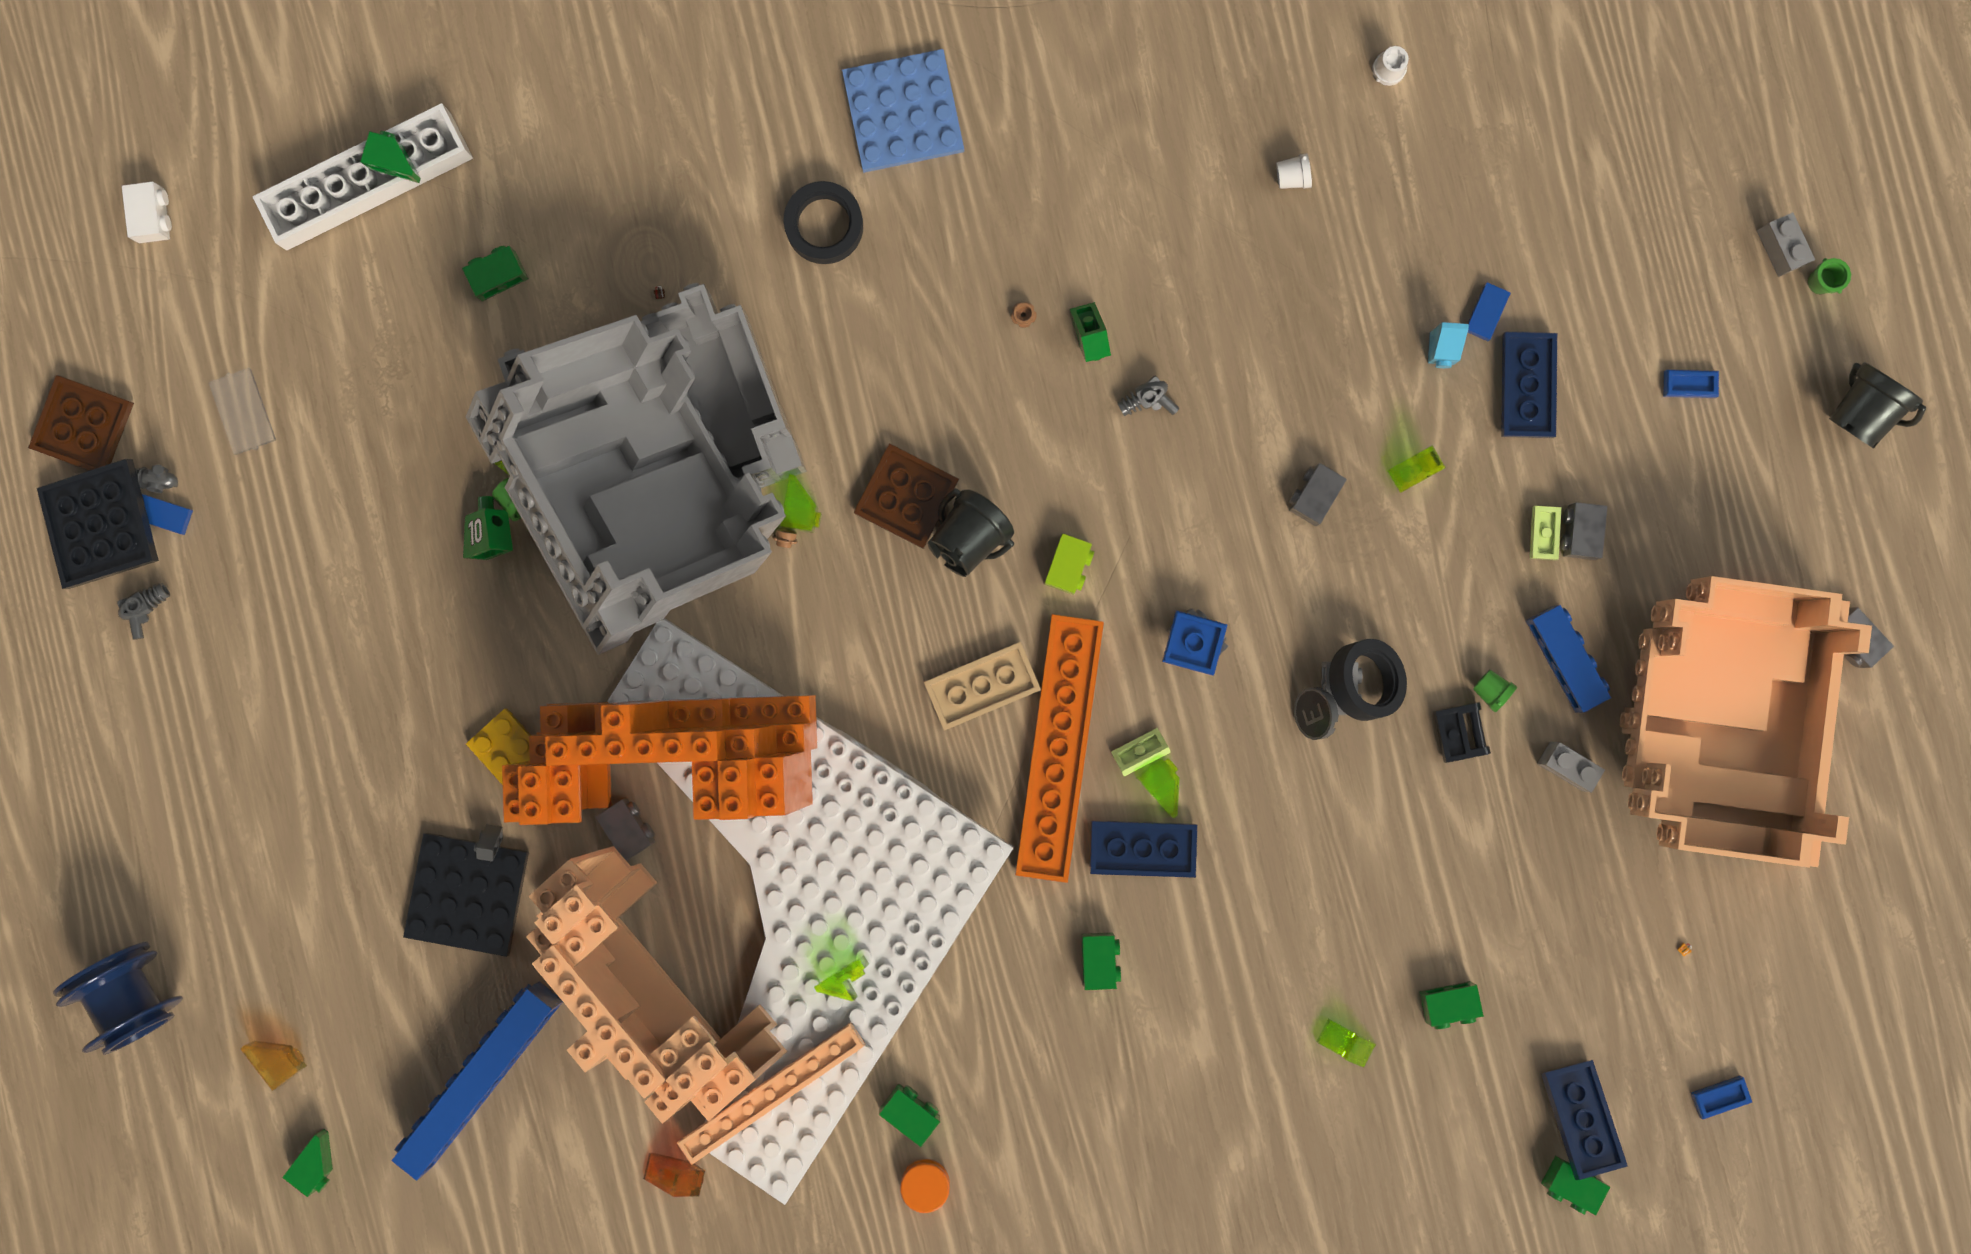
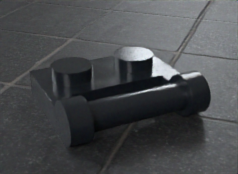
[1433,702,1491,763]

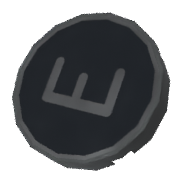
[1294,687,1339,740]

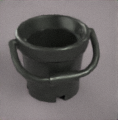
[1829,362,1926,449]
[927,488,1014,577]

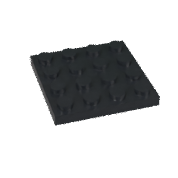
[37,459,159,589]
[403,833,529,957]

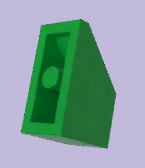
[360,131,421,183]
[1070,302,1111,362]
[282,1129,333,1197]

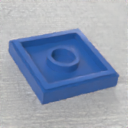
[1162,610,1228,676]

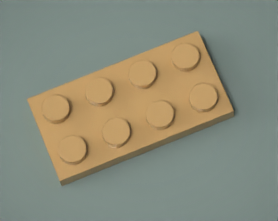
[924,642,1041,731]

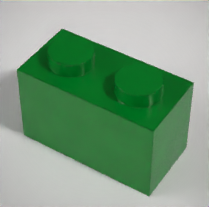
[462,246,529,302]
[1081,932,1121,990]
[1419,981,1484,1029]
[879,1084,940,1147]
[1541,1155,1611,1215]

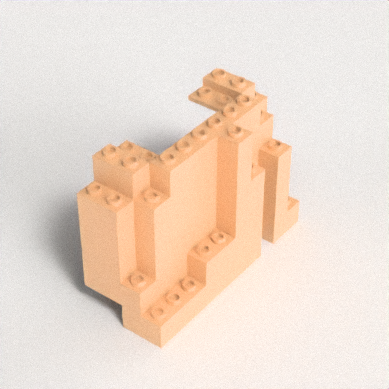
[1620,576,1872,868]
[526,846,787,1124]

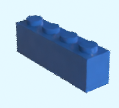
[1526,605,1611,713]

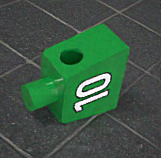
[463,496,513,560]

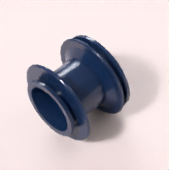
[53,942,183,1055]

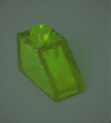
[780,474,822,533]
[1137,758,1180,819]

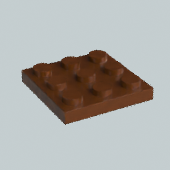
[28,375,134,470]
[854,443,959,549]

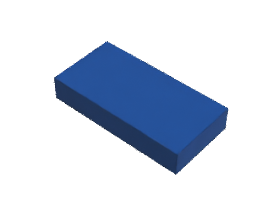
[1468,282,1511,341]
[1663,370,1719,398]
[142,494,193,535]
[1691,1076,1752,1119]

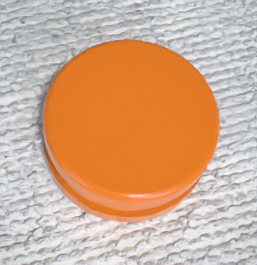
[900,1159,950,1213]

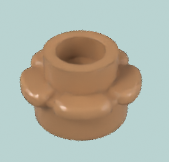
[1011,302,1037,328]
[772,528,798,548]

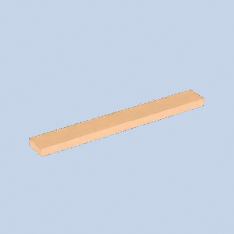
[677,1022,866,1165]

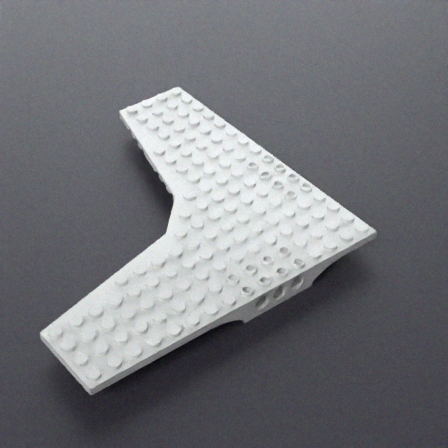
[607,618,1014,1205]

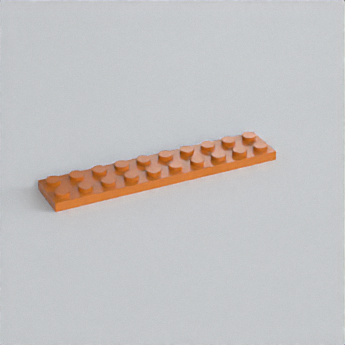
[1015,614,1104,883]

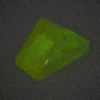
[1387,445,1446,493]
[814,955,869,1001]
[1316,1019,1376,1068]

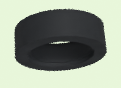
[784,181,863,264]
[1329,639,1407,721]

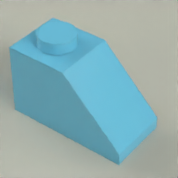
[1428,322,1469,369]

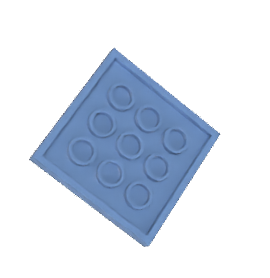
[842,49,964,173]

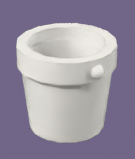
[1372,46,1409,86]
[1276,153,1312,189]

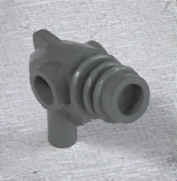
[1118,375,1179,416]
[135,465,178,493]
[117,583,170,640]

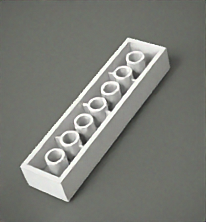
[252,103,473,250]

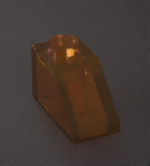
[643,1153,705,1197]

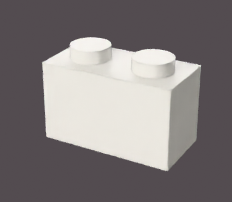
[122,182,172,243]

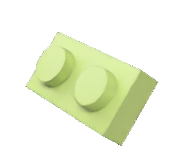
[1530,506,1561,560]
[1111,728,1170,776]

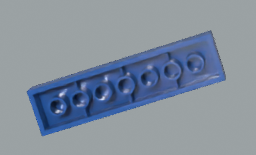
[391,981,563,1181]

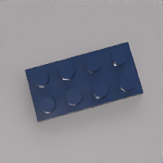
[1501,332,1558,438]
[1090,821,1197,878]
[1541,1060,1628,1180]

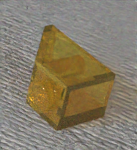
[240,1041,307,1091]

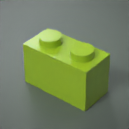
[1044,533,1095,595]

